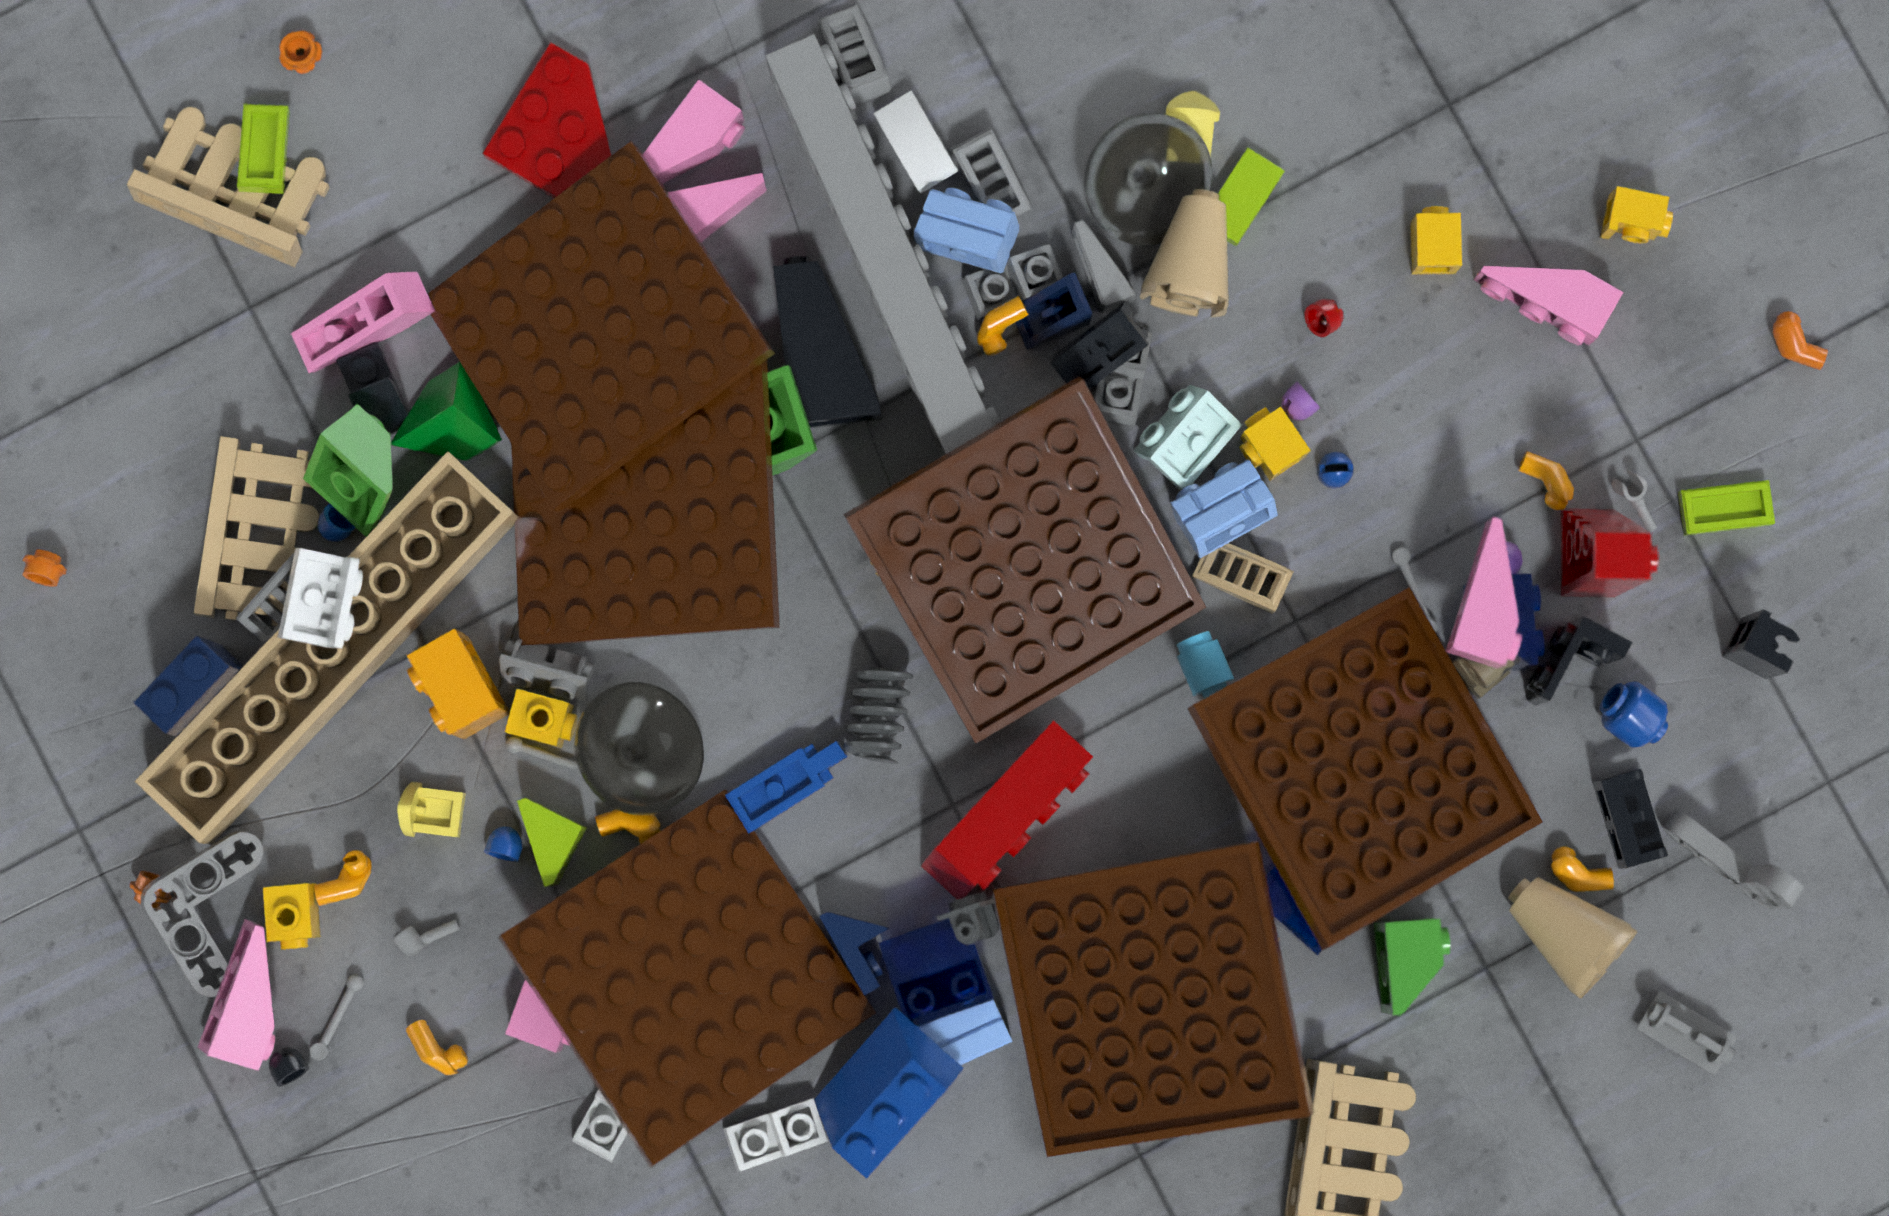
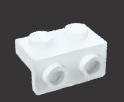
[278,548,363,648]

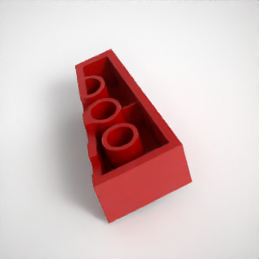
[1561,508,1659,597]
[921,720,1093,900]

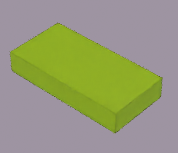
[237,104,290,194]
[1218,148,1285,247]
[1678,480,1775,536]

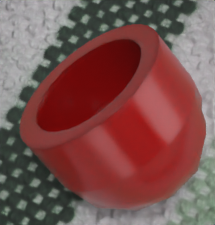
[1304,298,1344,337]

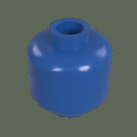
[1599,681,1668,748]

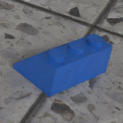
[814,1007,964,1179]

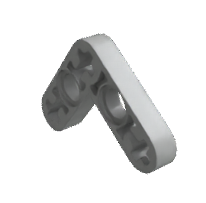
[1663,810,1805,908]
[141,831,263,997]

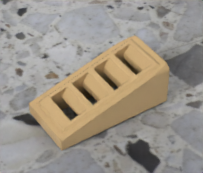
[1192,543,1294,614]

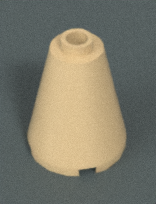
[1140,189,1229,317]
[1508,877,1638,998]

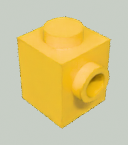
[1239,407,1311,481]
[505,689,578,748]
[263,883,321,950]

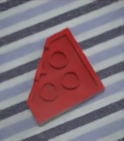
[482,42,612,198]

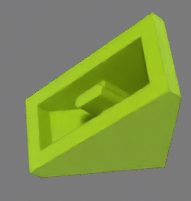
[517,798,587,887]

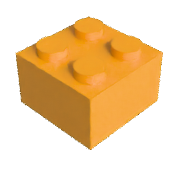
[407,629,510,739]

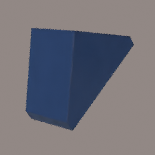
[1015,273,1092,350]

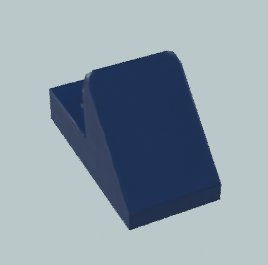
[819,912,890,996]

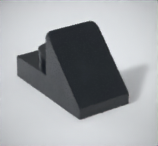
[336,343,409,436]

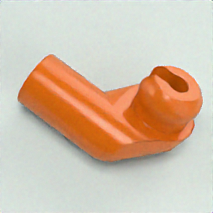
[1773,311,1828,370]

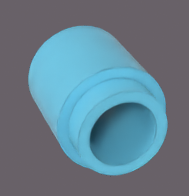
[1176,631,1234,698]

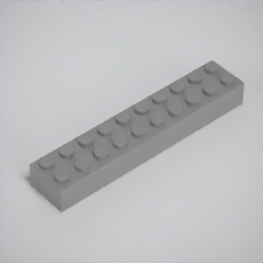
[765,34,1000,456]

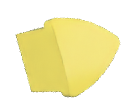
[1165,91,1220,163]
[397,782,466,838]

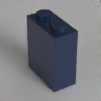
[133,636,244,736]

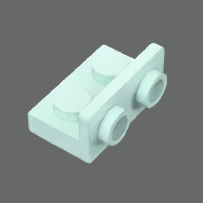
[1134,385,1242,490]

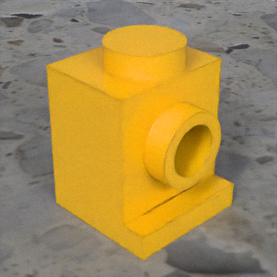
[1600,186,1673,244]

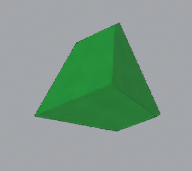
[391,362,502,461]

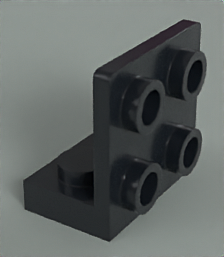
[1526,616,1633,706]

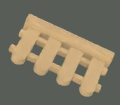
[127,107,330,267]
[194,436,319,626]
[1284,1058,1416,1216]

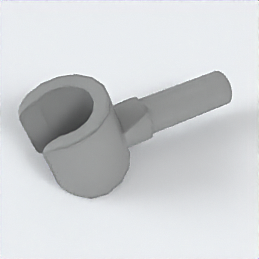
[1611,470,1657,532]
[394,920,460,956]

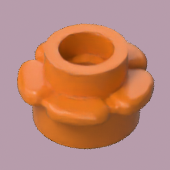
[279,31,322,74]
[22,550,67,587]
[129,871,172,908]

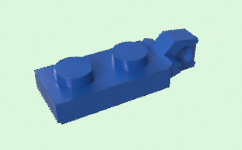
[725,741,848,833]

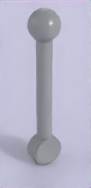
[1391,547,1438,633]
[505,736,595,778]
[310,974,364,1061]

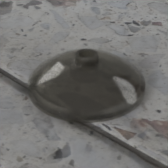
[1084,113,1213,246]
[574,682,704,815]

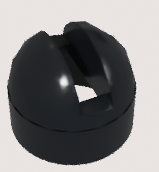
[269,1047,309,1087]

